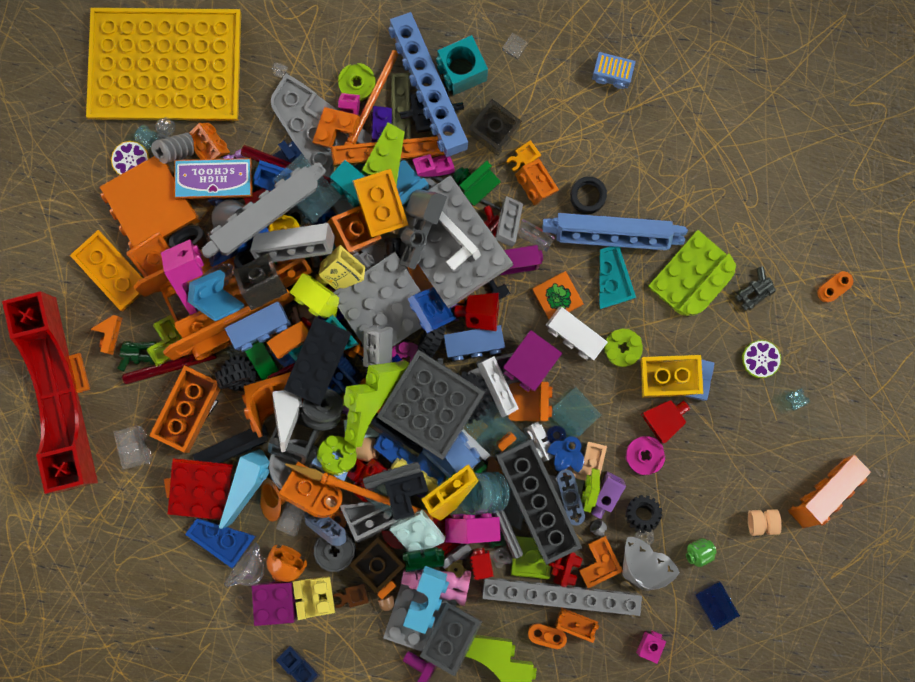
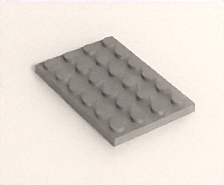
[398,175,513,309]

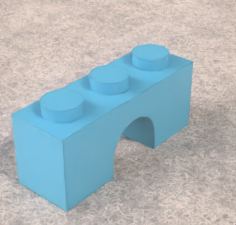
[403,566,449,634]

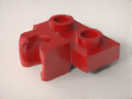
[347,458,388,502]

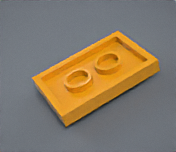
[353,169,408,237]

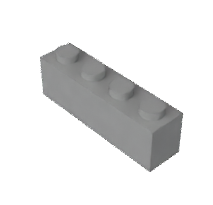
[250,223,335,264]

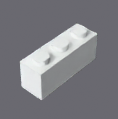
[546,307,607,361]

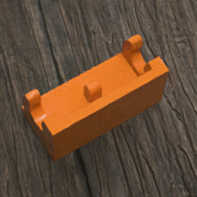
[555,607,599,643]

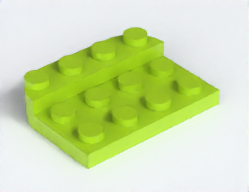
[648,230,736,316]

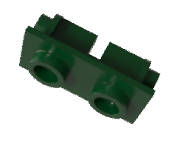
[403,547,445,572]

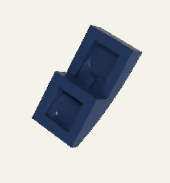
[276,646,320,682]

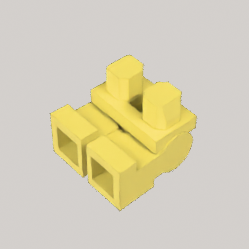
[293,576,335,620]

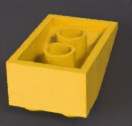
[640,355,703,398]

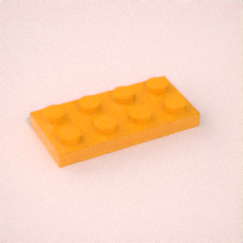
[70,230,143,312]

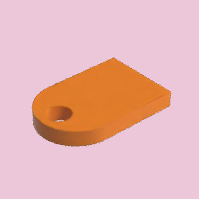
[278,462,342,518]

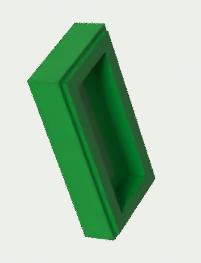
[245,341,279,381]

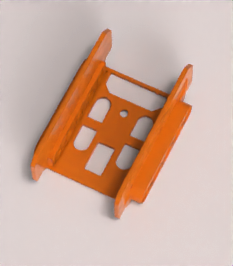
[134,250,294,360]

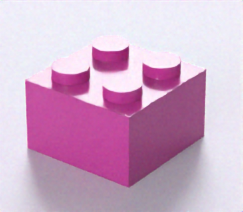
[445,513,500,544]

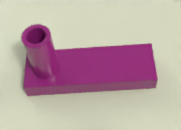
[403,651,437,682]

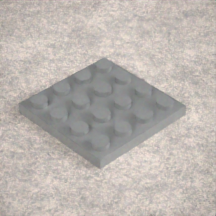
[333,252,421,346]

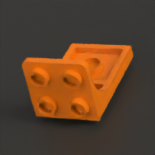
[242,372,303,438]

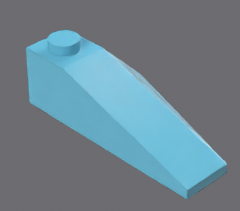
[219,449,270,529]

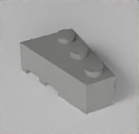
[340,501,398,543]

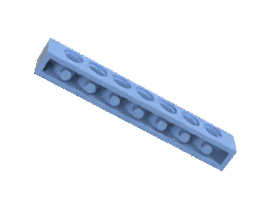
[388,12,468,157]

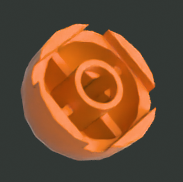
[267,545,307,582]

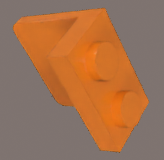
[508,382,552,422]

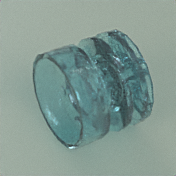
[460,472,510,515]

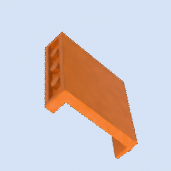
[100,156,200,249]

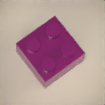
[252,581,297,626]

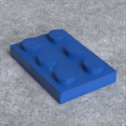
[408,287,456,333]

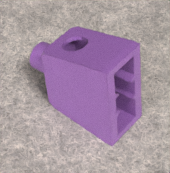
[591,471,626,519]

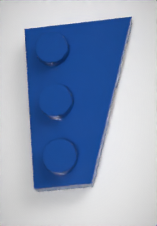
[185,518,256,569]

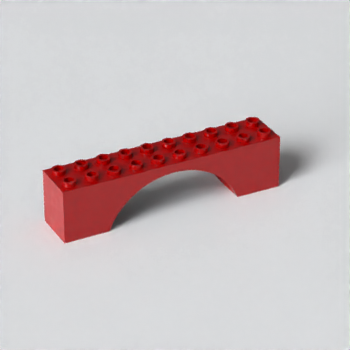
[2,291,98,494]

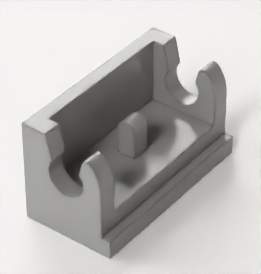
[363,325,393,367]

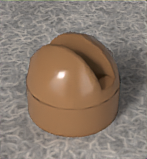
[378,595,395,611]

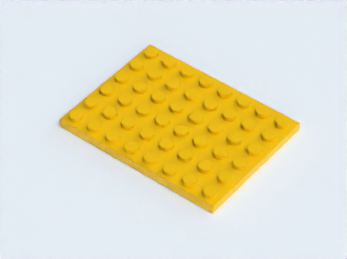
[86,8,241,121]

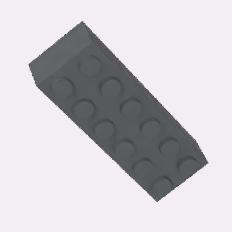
[494,438,582,565]

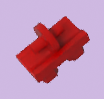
[548,552,582,587]

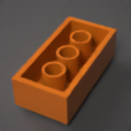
[149,365,221,453]

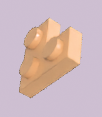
[563,442,607,481]

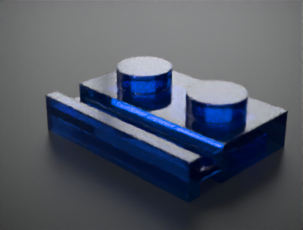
[695,581,740,630]

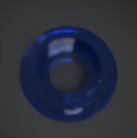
[547,426,566,444]

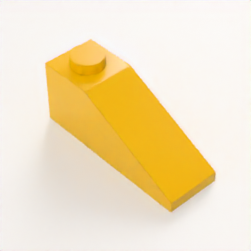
[421,464,479,521]

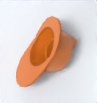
[260,478,286,522]

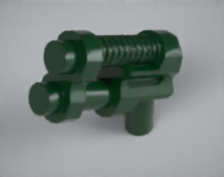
[117,341,157,372]

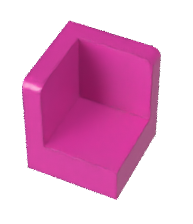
[338,93,360,116]

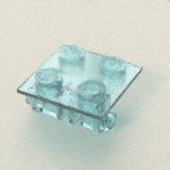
[552,387,602,438]

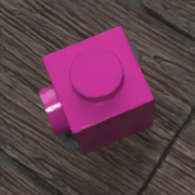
[636,630,666,664]

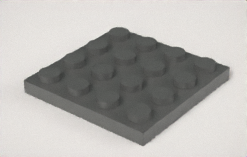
[377,350,486,460]

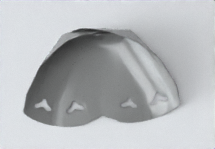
[622,537,680,591]

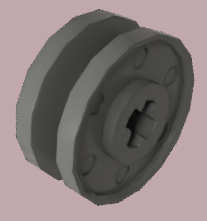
[301,389,344,431]
[314,532,356,572]

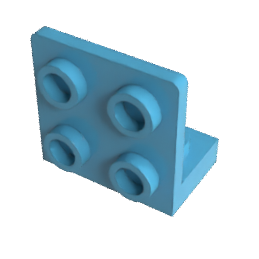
[396,160,429,207]
[188,270,244,321]

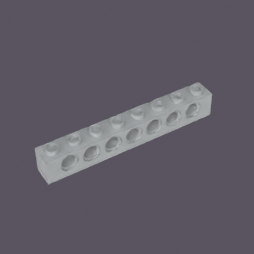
[482,577,642,616]

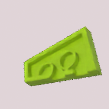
[361,123,405,186]

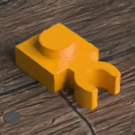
[506,140,541,172]

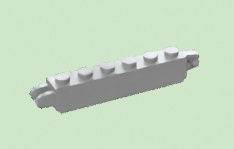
[201,162,326,258]

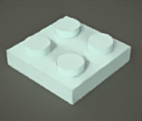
[390,509,446,553]

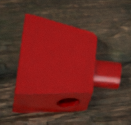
[455,293,499,331]
[640,400,690,444]

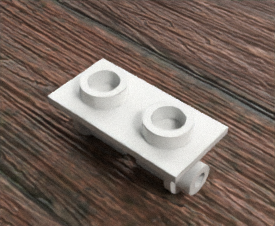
[523,422,555,462]

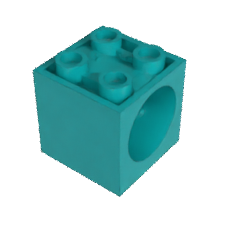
[436,35,488,96]

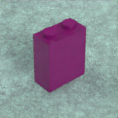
[502,330,562,392]

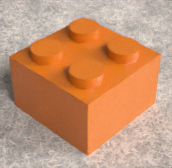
[327,206,382,255]

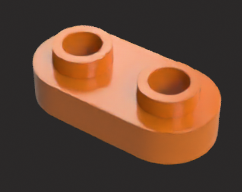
[817,271,853,303]
[528,623,567,649]

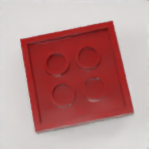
[167,458,233,520]

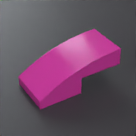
[412,154,455,177]

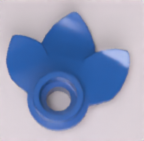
[547,436,584,472]

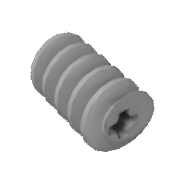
[151,133,194,164]

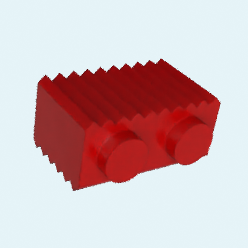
[470,547,494,580]

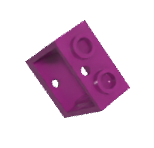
[498,245,543,276]

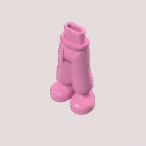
[401,569,471,606]

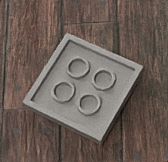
[383,584,457,651]

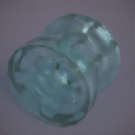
[134,124,157,149]
[785,388,810,411]

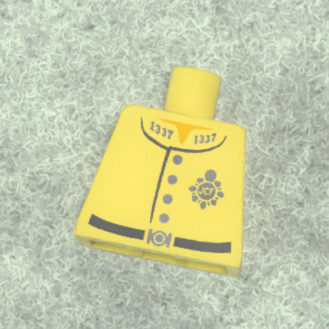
[317,245,365,290]

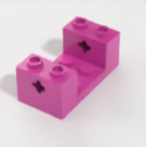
[161,240,227,320]

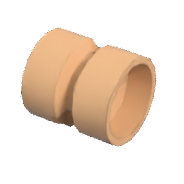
[748,509,782,536]

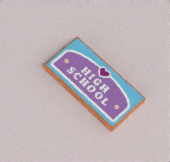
[174,158,253,199]

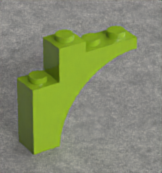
[343,361,410,447]
[465,635,537,682]

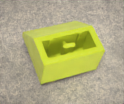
[290,273,339,319]

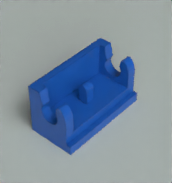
[254,160,292,191]

